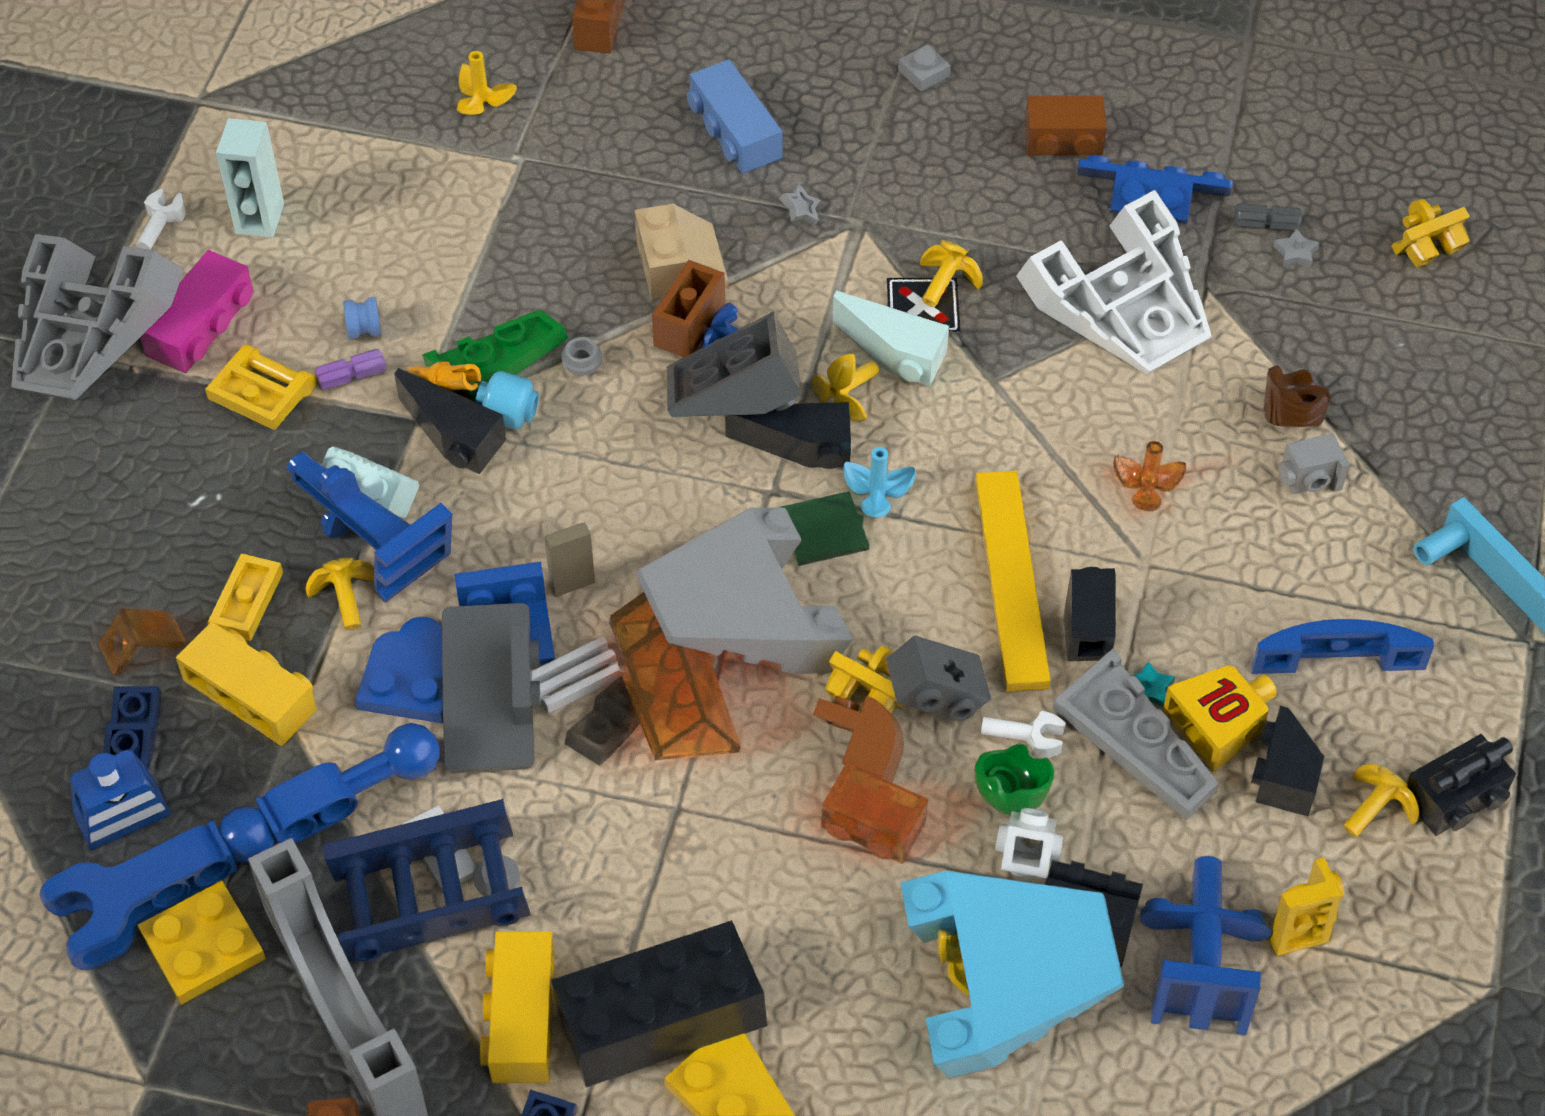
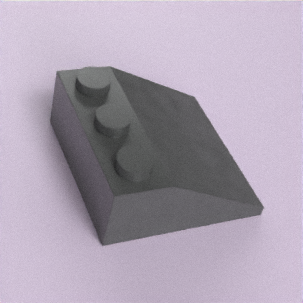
[667,311,802,417]

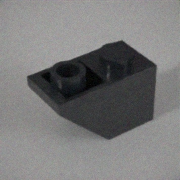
[1063,567,1116,661]
[1251,706,1325,816]

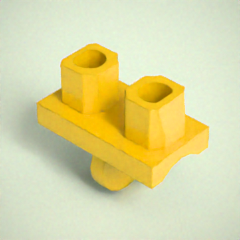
[1391,199,1470,268]
[825,645,905,713]

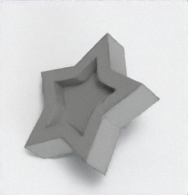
[779,184,820,226]
[1273,229,1320,268]

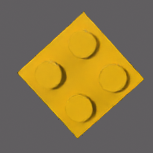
[138,880,266,1005]

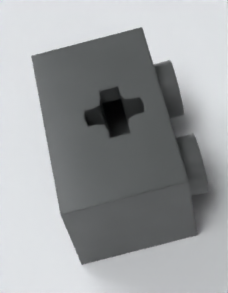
[886,635,991,721]

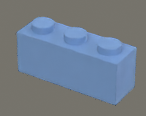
[687,59,783,174]

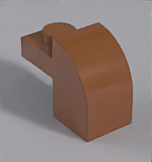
[813,696,904,784]

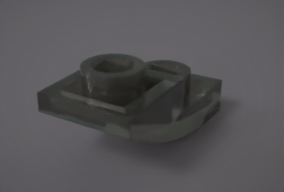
[564,676,656,766]

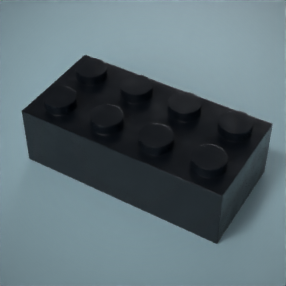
[551,920,768,1087]

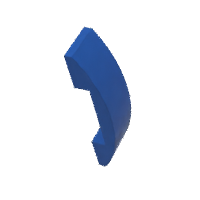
[1251,619,1434,674]

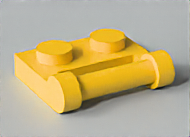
[205,344,317,430]

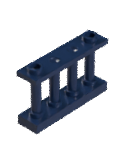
[323,799,531,962]

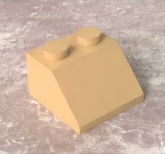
[635,204,729,299]

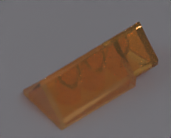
[609,592,741,760]

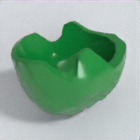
[974,743,1054,816]

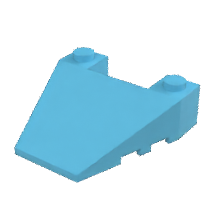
[900,871,1124,1078]

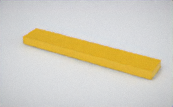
[975,470,1051,692]

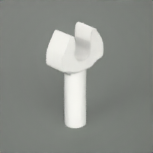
[136,189,186,250]
[981,711,1066,758]

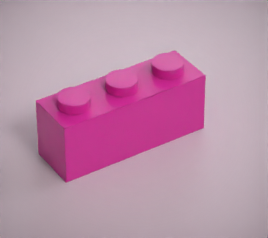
[140,250,254,374]

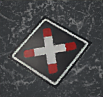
[887,277,961,332]

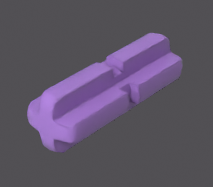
[315,349,386,389]

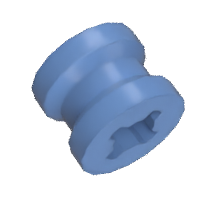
[343,296,381,340]

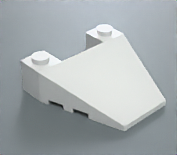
[1016,190,1212,374]

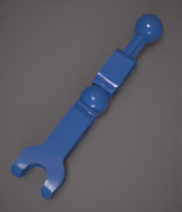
[40,723,440,970]

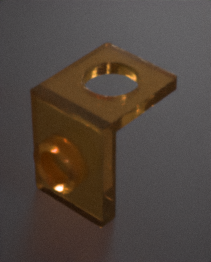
[98,608,186,675]

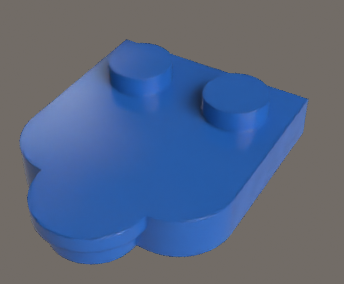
[355,617,443,724]

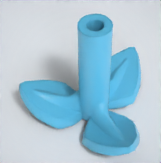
[843,447,916,518]

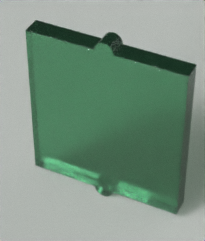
[779,491,870,566]

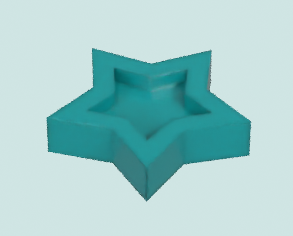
[1130,661,1175,706]

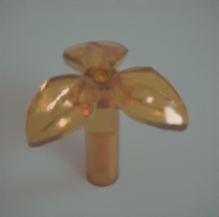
[1113,441,1186,512]

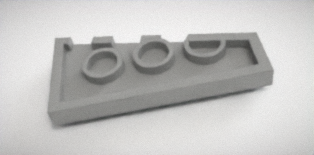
[1053,648,1219,820]

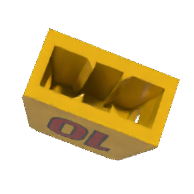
[1163,665,1277,772]

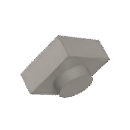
[898,44,951,92]

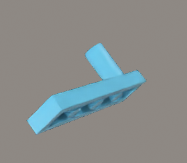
[1413,497,1545,633]

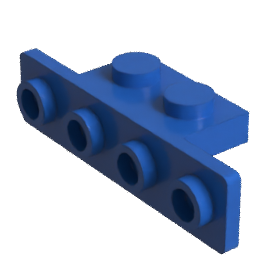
[1077,155,1233,224]

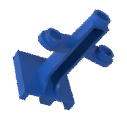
[286,452,453,603]
[1140,856,1272,1035]

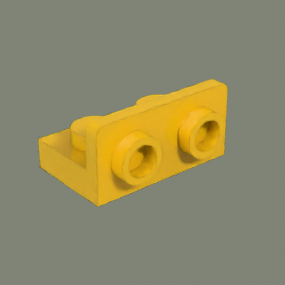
[1269,857,1344,957]

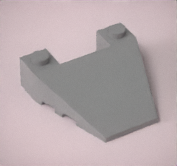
[11,234,184,401]
[636,508,853,674]

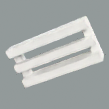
[532,636,625,714]

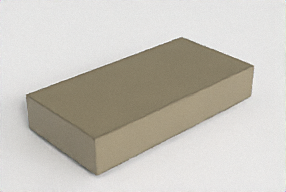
[544,522,595,597]

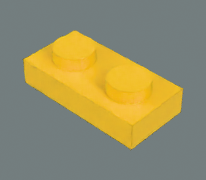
[208,553,283,641]

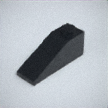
[394,368,506,474]
[725,402,851,469]

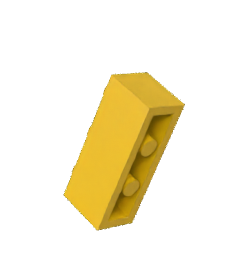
[176,622,317,746]
[480,931,555,1083]

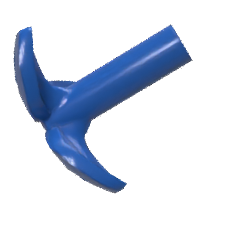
[701,303,738,348]

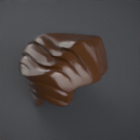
[1264,365,1330,427]

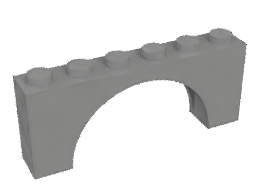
[248,838,428,1116]

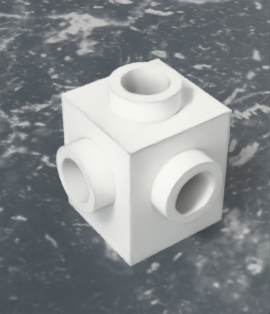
[995,808,1063,878]

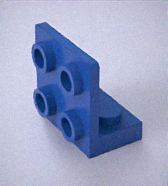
[454,562,555,664]

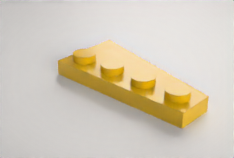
[664,1033,795,1116]

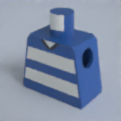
[70,750,171,851]

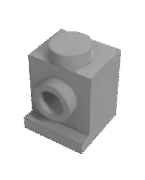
[1278,433,1349,494]

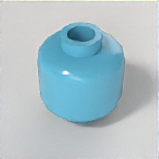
[476,371,539,430]

